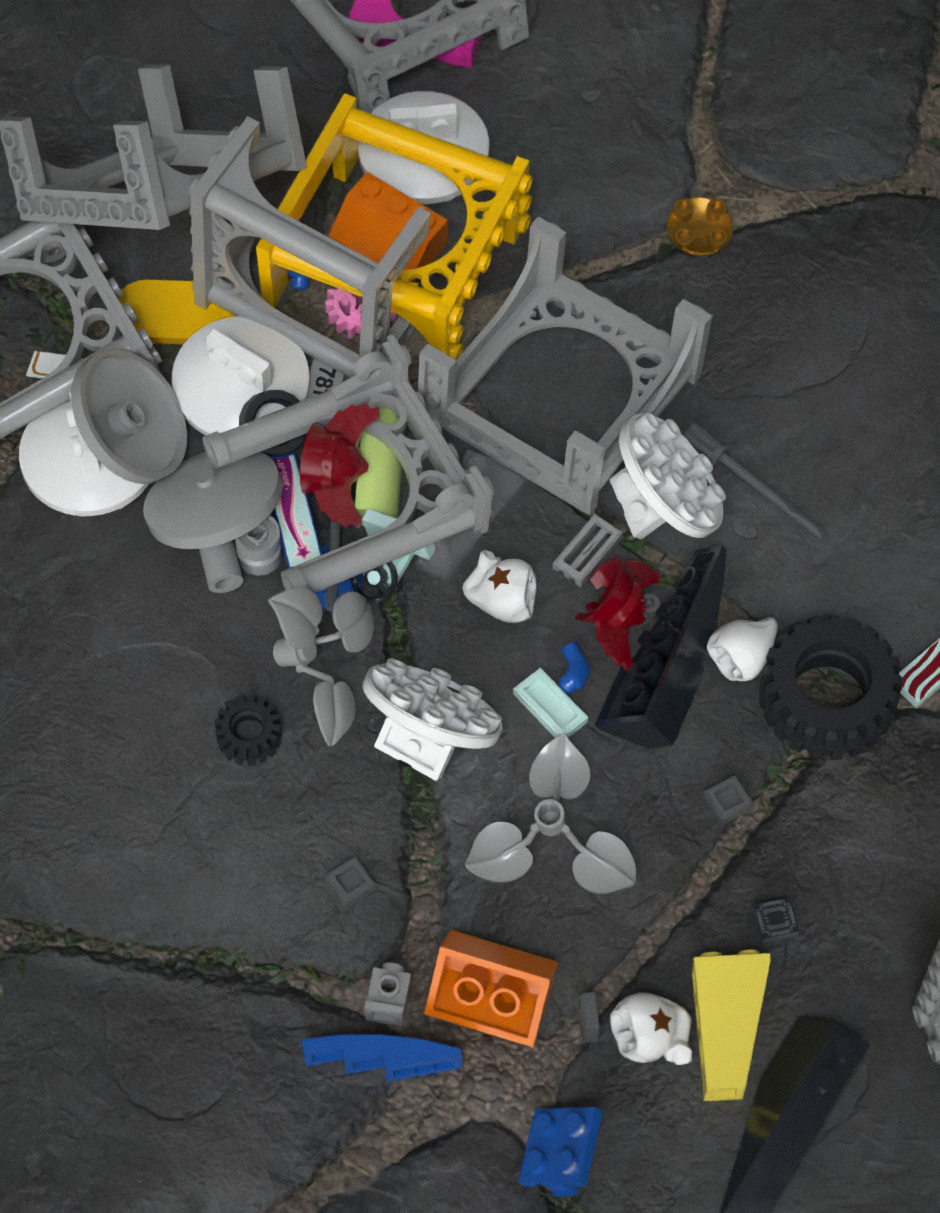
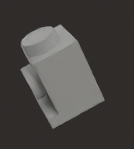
[365,963,411,1026]

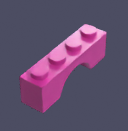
[348,0,483,68]

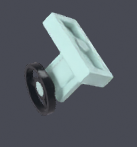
[350,509,436,603]

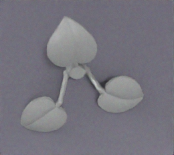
[268,588,374,746]
[465,734,636,894]

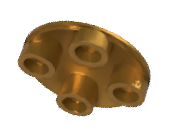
[667,197,733,256]

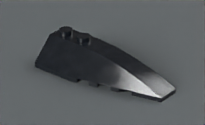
[594,546,727,748]
[720,1017,870,1213]

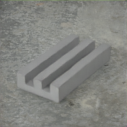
[552,514,623,587]

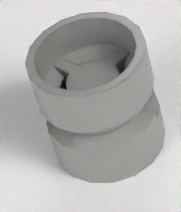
[235,515,282,576]

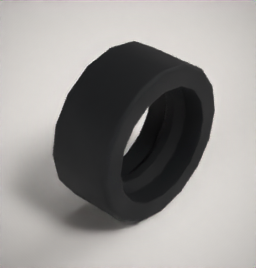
[239,390,306,456]

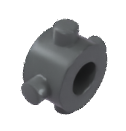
[644,592,660,620]

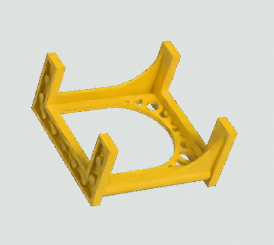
[256,93,533,360]

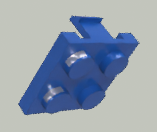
[518,1107,603,1196]

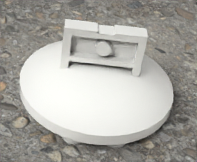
[358,91,489,204]
[172,316,310,435]
[19,392,149,517]
[609,412,726,539]
[362,658,503,781]

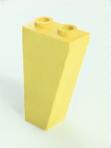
[691,950,770,1101]

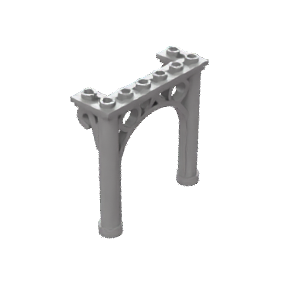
[290,0,529,113]
[0,221,163,439]
[203,334,495,593]

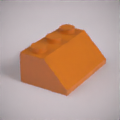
[328,172,448,283]
[424,929,559,1047]

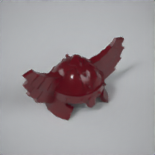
[300,403,380,529]
[575,557,660,671]

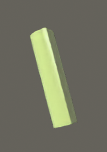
[355,408,405,526]

